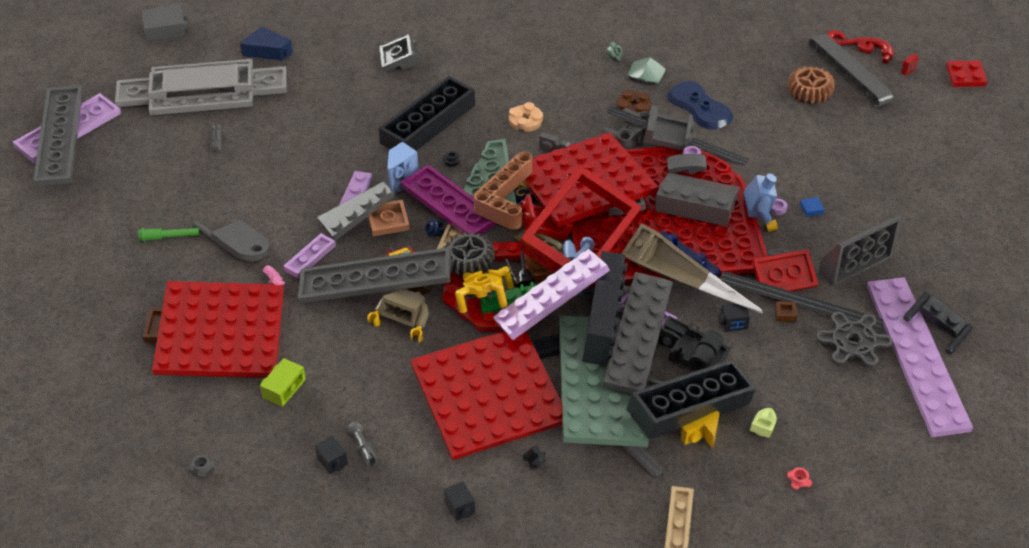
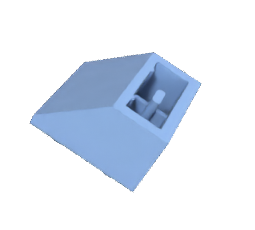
[388,142,418,194]

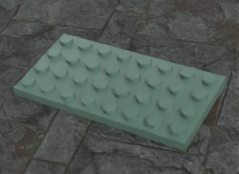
[558,315,649,447]

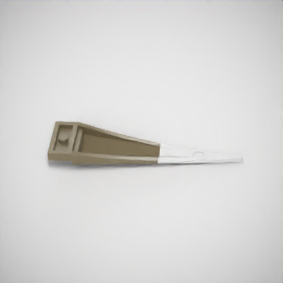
[621,224,763,313]

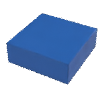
[800,197,824,217]

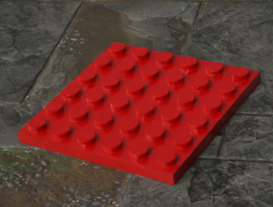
[523,133,658,227]
[152,281,284,378]
[410,331,563,460]

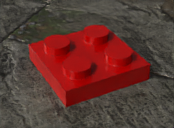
[946,60,988,87]

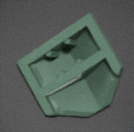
[627,57,666,84]

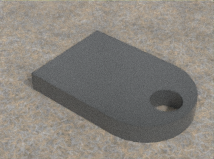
[211,220,269,261]

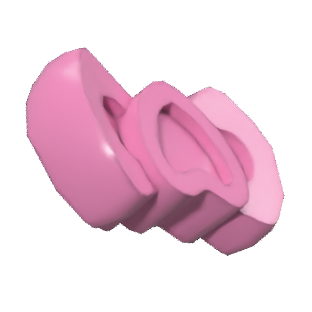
[263,265,285,285]

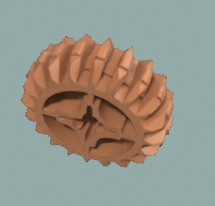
[788,66,835,104]

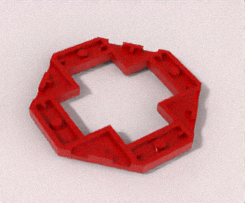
[443,242,544,332]

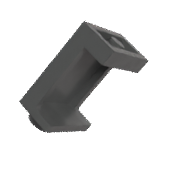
[644,105,695,151]

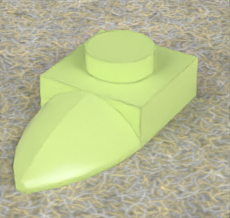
[750,408,777,438]

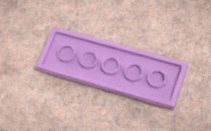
[13,94,121,163]
[493,249,610,340]

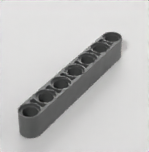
[808,34,893,108]

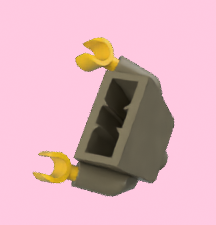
[367,289,429,343]

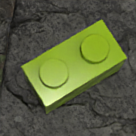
[260,358,306,407]

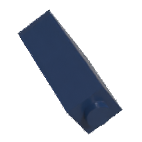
[240,26,293,61]

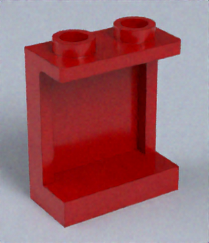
[519,194,573,241]

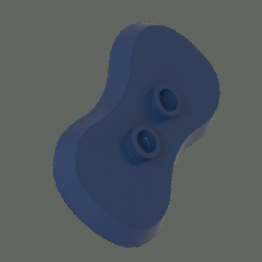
[667,81,733,130]

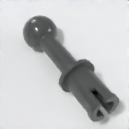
[347,421,379,467]

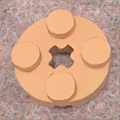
[509,102,543,132]

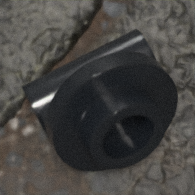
[522,445,546,469]

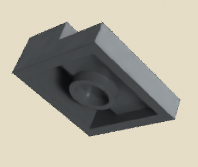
[380,34,420,72]

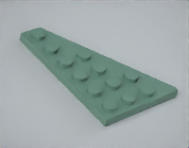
[446,139,516,225]

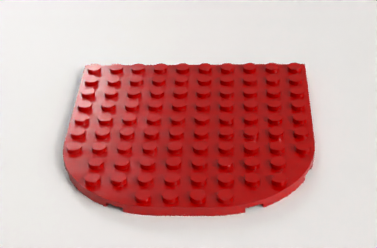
[571,146,768,287]

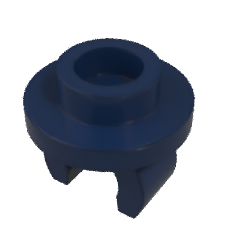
[425,218,445,237]

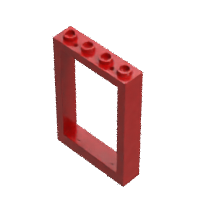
[516,165,642,273]

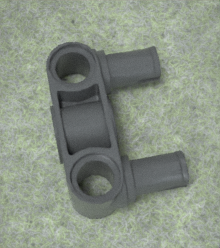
[601,108,650,150]

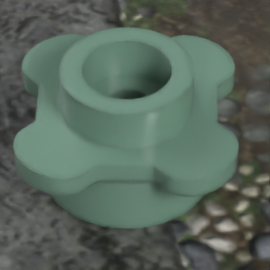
[607,42,622,61]

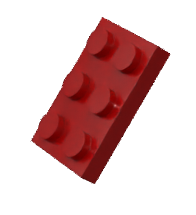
[752,249,818,297]

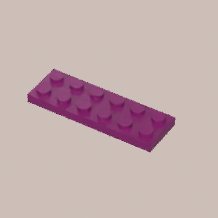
[400,165,497,235]

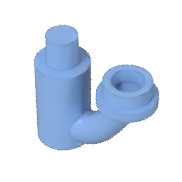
[562,237,595,261]

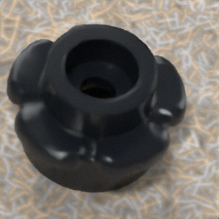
[443,151,461,167]

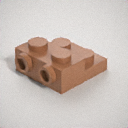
[368,200,410,236]

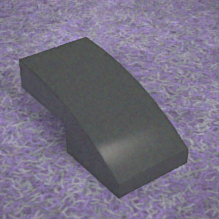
[667,154,707,174]

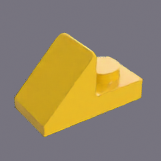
[681,411,720,448]

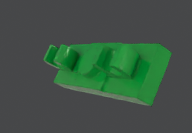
[480,282,537,315]

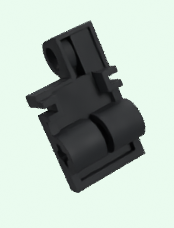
[658,315,731,371]

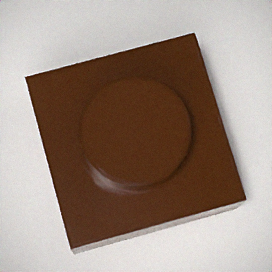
[775,301,797,322]

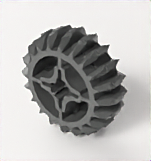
[444,232,495,276]

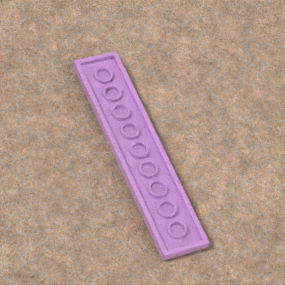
[866,277,973,437]

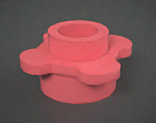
[787,468,812,490]

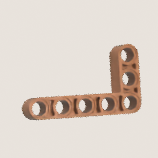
[474,152,532,229]

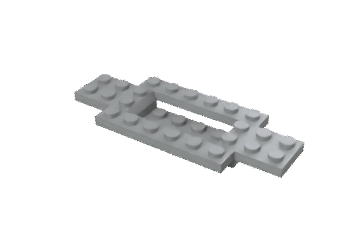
[115,59,287,115]

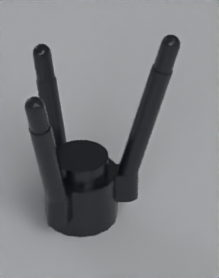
[505,251,535,288]

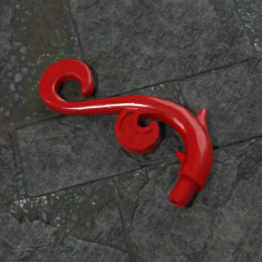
[827,30,894,64]

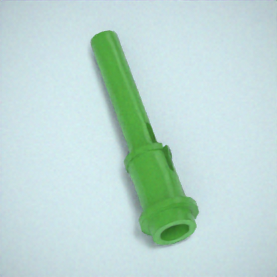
[138,228,200,242]

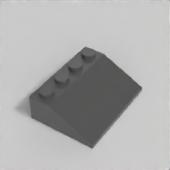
[655,173,740,227]
[819,215,902,286]

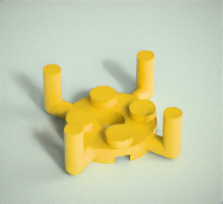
[455,266,514,313]

